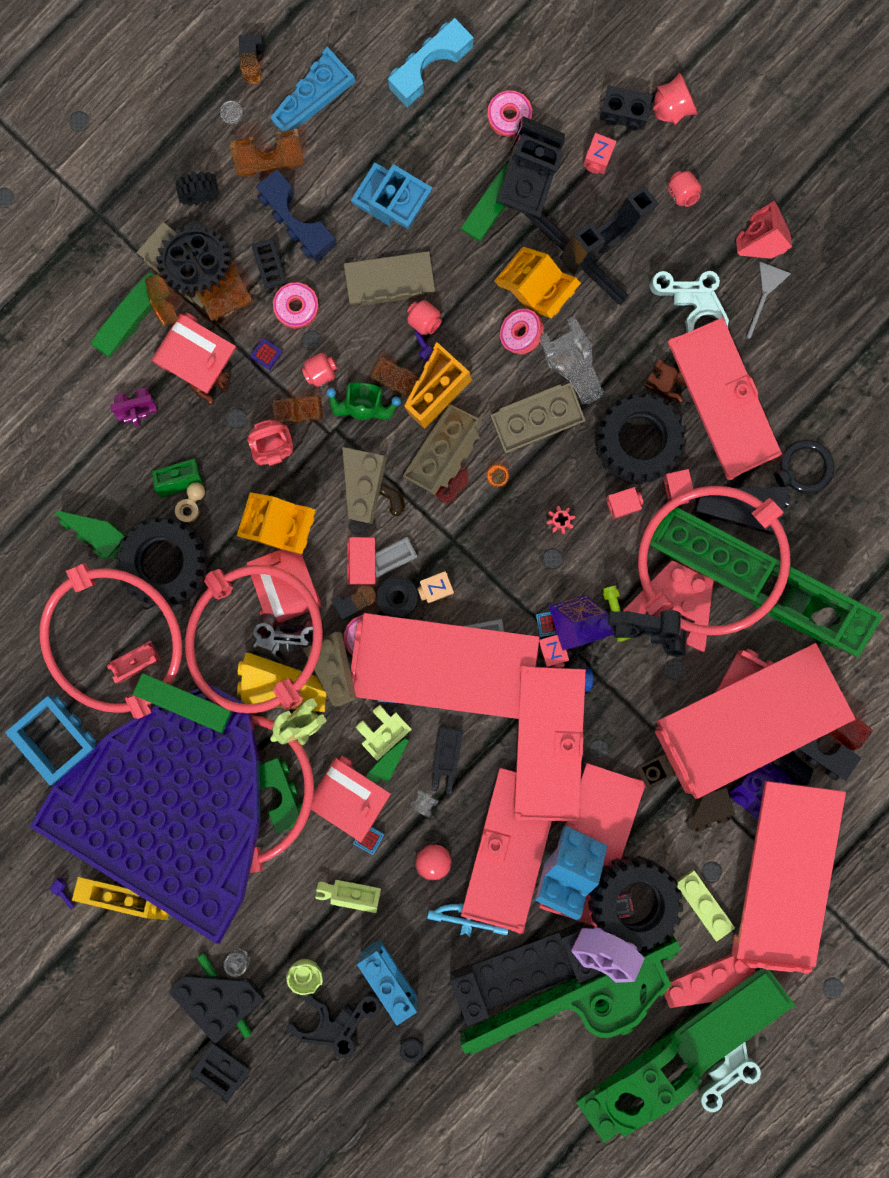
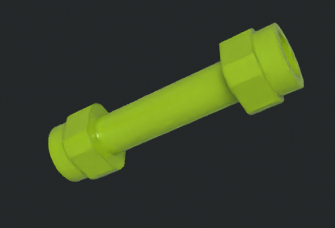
[603,585,631,642]

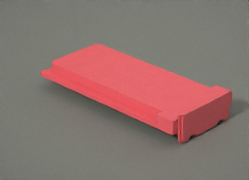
[351,613,539,719]
[655,643,855,799]
[731,781,846,974]

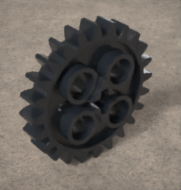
[156,224,232,297]

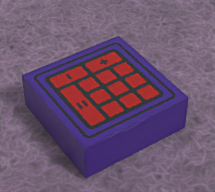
[250,338,283,371]

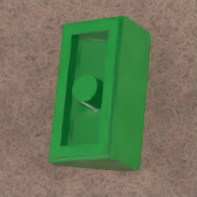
[151,458,203,498]

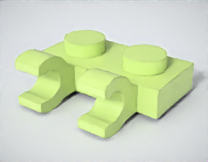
[356,704,412,761]

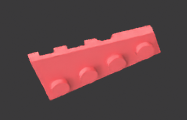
[664,954,755,1008]

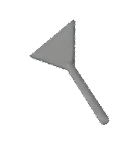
[747,261,791,339]

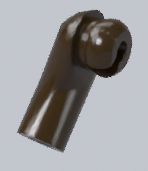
[379,484,405,517]

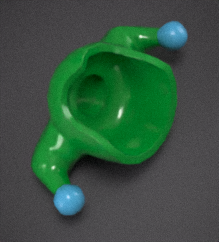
[326,382,401,420]

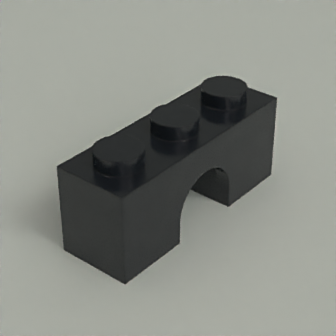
[792,739,861,781]

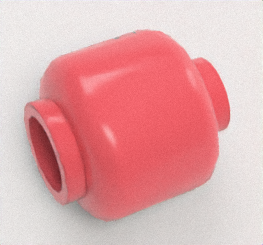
[667,171,702,207]
[407,300,442,335]
[302,353,338,387]

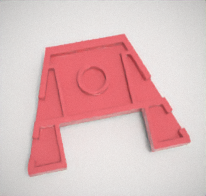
[622,561,714,652]

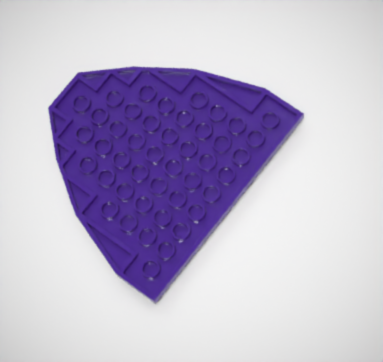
[30,684,260,944]

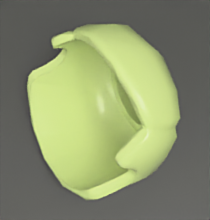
[286,959,323,995]

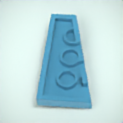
[270,47,356,137]

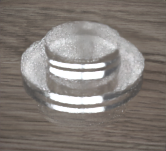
[220,101,243,124]

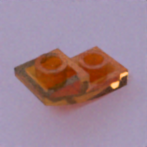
[145,274,179,326]
[370,357,420,398]
[272,396,323,424]

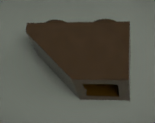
[636,750,676,789]
[686,786,735,831]

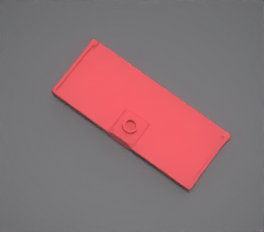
[667,318,782,480]
[514,665,586,821]
[538,763,645,927]
[461,768,552,934]

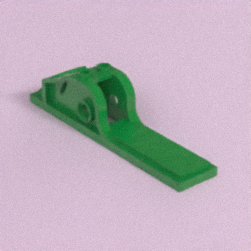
[649,507,883,659]
[460,935,681,1055]
[576,968,795,1143]

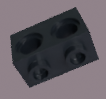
[600,85,652,131]

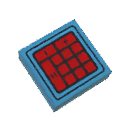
[536,612,557,637]
[353,827,385,855]

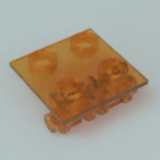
[196,265,252,321]

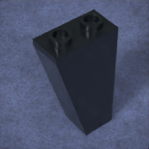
[693,487,790,535]

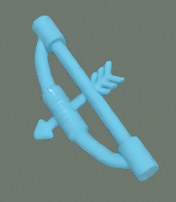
[427,903,508,937]

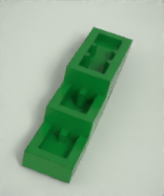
[461,164,508,243]
[91,272,168,358]
[132,673,232,734]
[365,737,409,784]

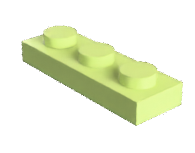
[677,869,735,942]

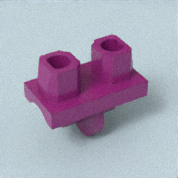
[110,388,158,427]

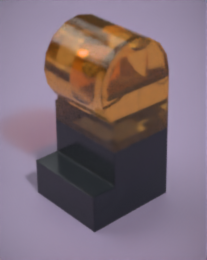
[239,34,264,84]
[331,585,377,620]

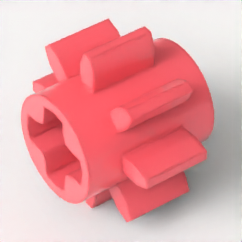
[546,506,575,535]

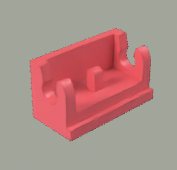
[347,537,375,585]
[107,641,162,683]

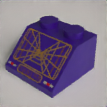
[549,595,614,651]

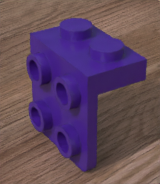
[728,762,795,820]

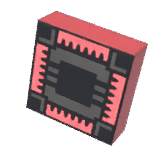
[616,892,635,919]

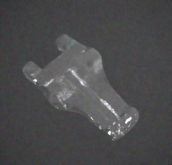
[540,317,604,404]

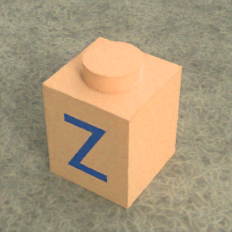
[417,571,454,604]

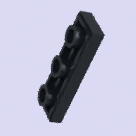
[772,752,814,786]

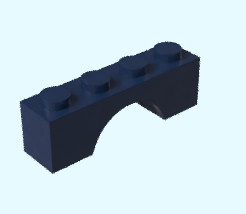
[256,169,337,262]

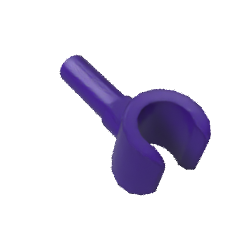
[414,331,433,362]
[50,877,75,909]

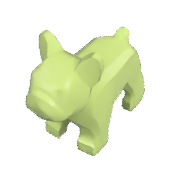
[270,698,326,745]

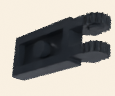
[432,726,463,794]

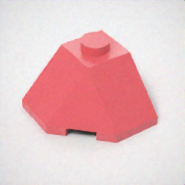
[736,201,792,259]

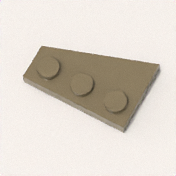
[342,447,387,524]
[303,632,357,707]

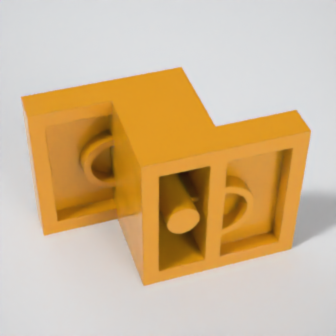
[494,247,581,319]
[237,492,316,554]

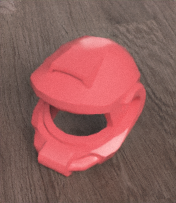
[247,419,293,466]

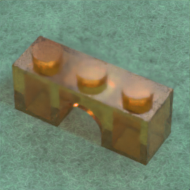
[230,128,304,177]

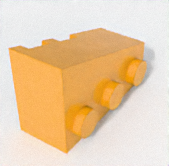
[404,342,472,429]

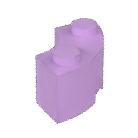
[571,927,645,983]

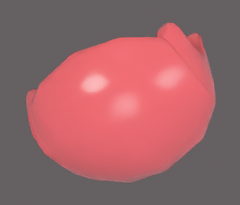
[415,844,452,880]

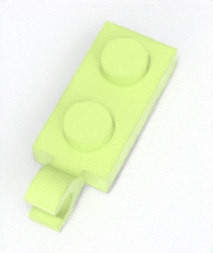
[315,880,381,913]

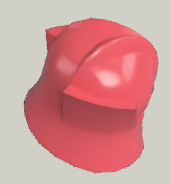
[652,72,698,126]

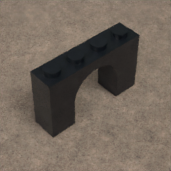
[559,185,659,276]

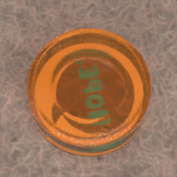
[486,464,509,488]

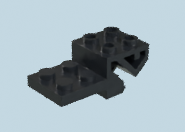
[496,116,565,219]

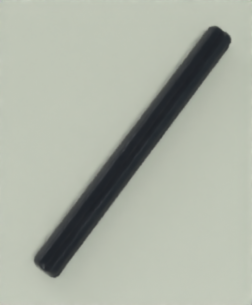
[525,213,628,305]

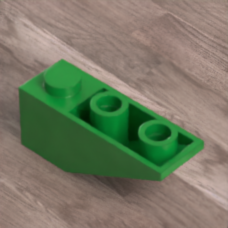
[55,511,127,560]

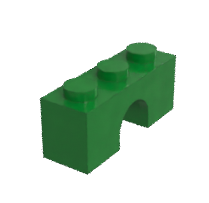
[260,756,302,834]

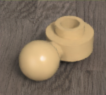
[175,482,205,523]

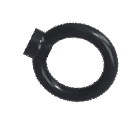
[774,440,834,494]

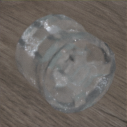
[410,789,439,817]
[224,949,250,977]

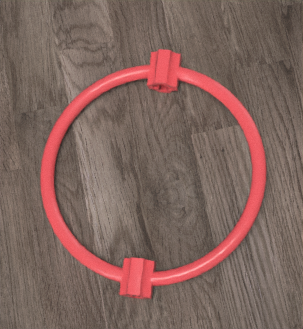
[638,486,790,635]
[40,563,182,719]
[185,565,323,713]
[250,715,314,873]

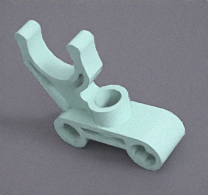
[649,271,729,333]
[699,1042,761,1112]

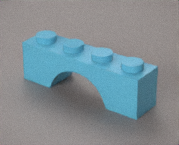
[388,18,473,108]

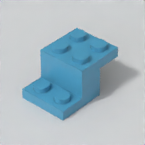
[351,163,433,230]
[535,826,608,920]

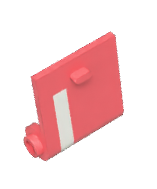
[151,312,237,394]
[247,549,322,624]
[311,755,391,842]

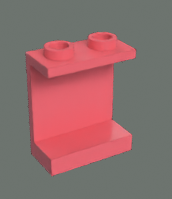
[716,649,774,692]

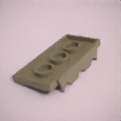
[136,222,229,309]
[344,251,435,306]
[490,382,585,454]
[403,404,482,495]

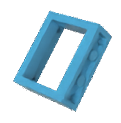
[5,695,97,786]
[357,939,418,1025]

